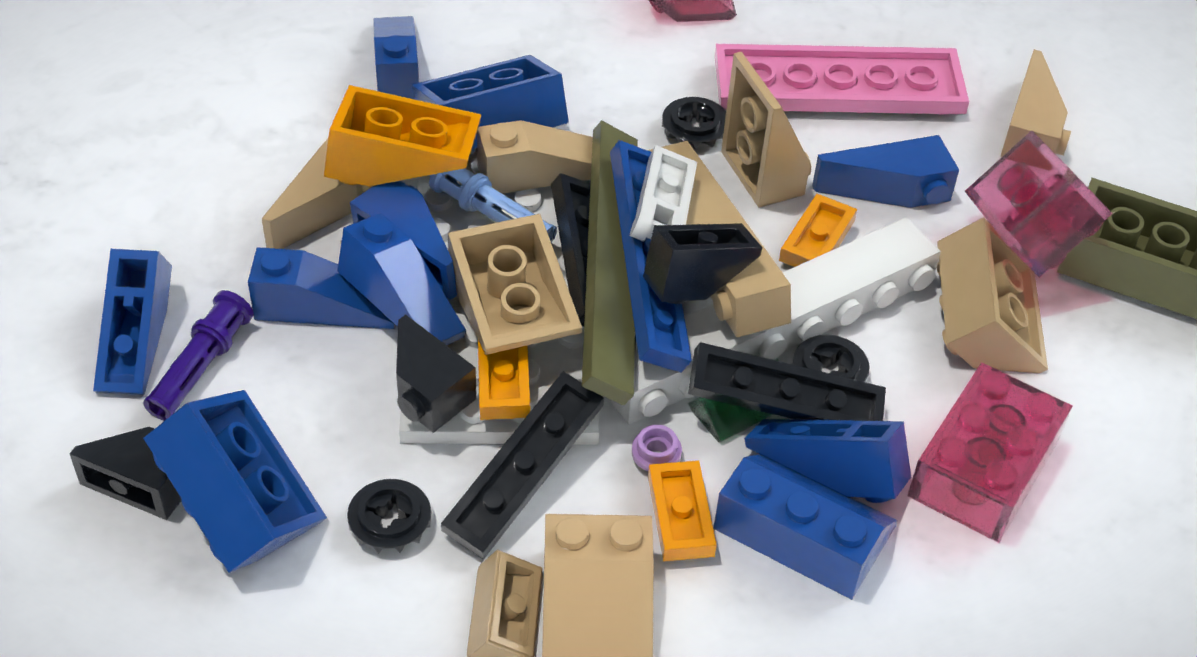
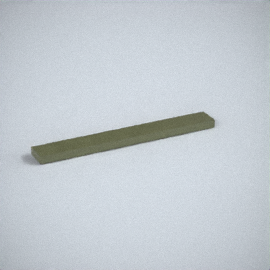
[582,120,638,406]

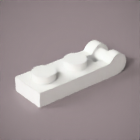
[630,145,697,241]

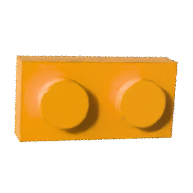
[779,194,857,267]
[478,340,530,420]
[648,460,717,561]

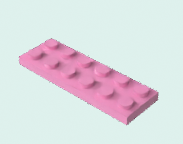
[715,44,969,115]

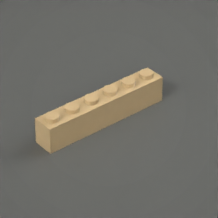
[648,141,791,337]

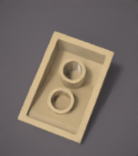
[721,51,811,208]
[448,214,582,355]
[542,514,654,657]

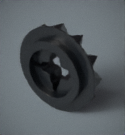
[662,97,726,150]
[792,335,870,382]
[347,479,431,554]

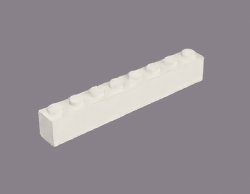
[609,217,941,425]

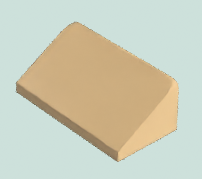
[467,549,543,657]

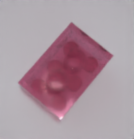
[965,130,1112,278]
[907,362,1073,543]

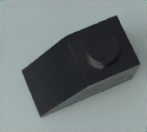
[643,223,763,304]
[396,314,476,433]
[69,426,181,520]

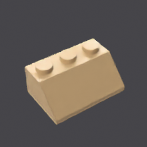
[936,217,1048,373]

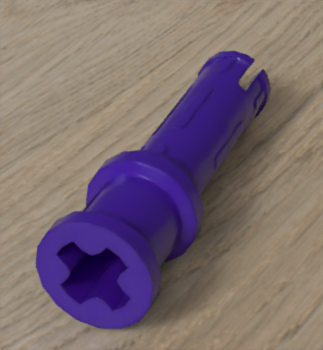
[143,290,254,421]

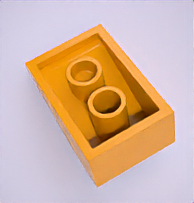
[324,85,481,187]

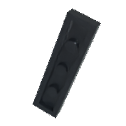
[551,173,591,327]
[688,342,886,421]
[441,371,604,560]

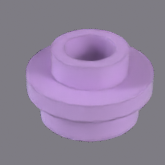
[632,425,682,471]

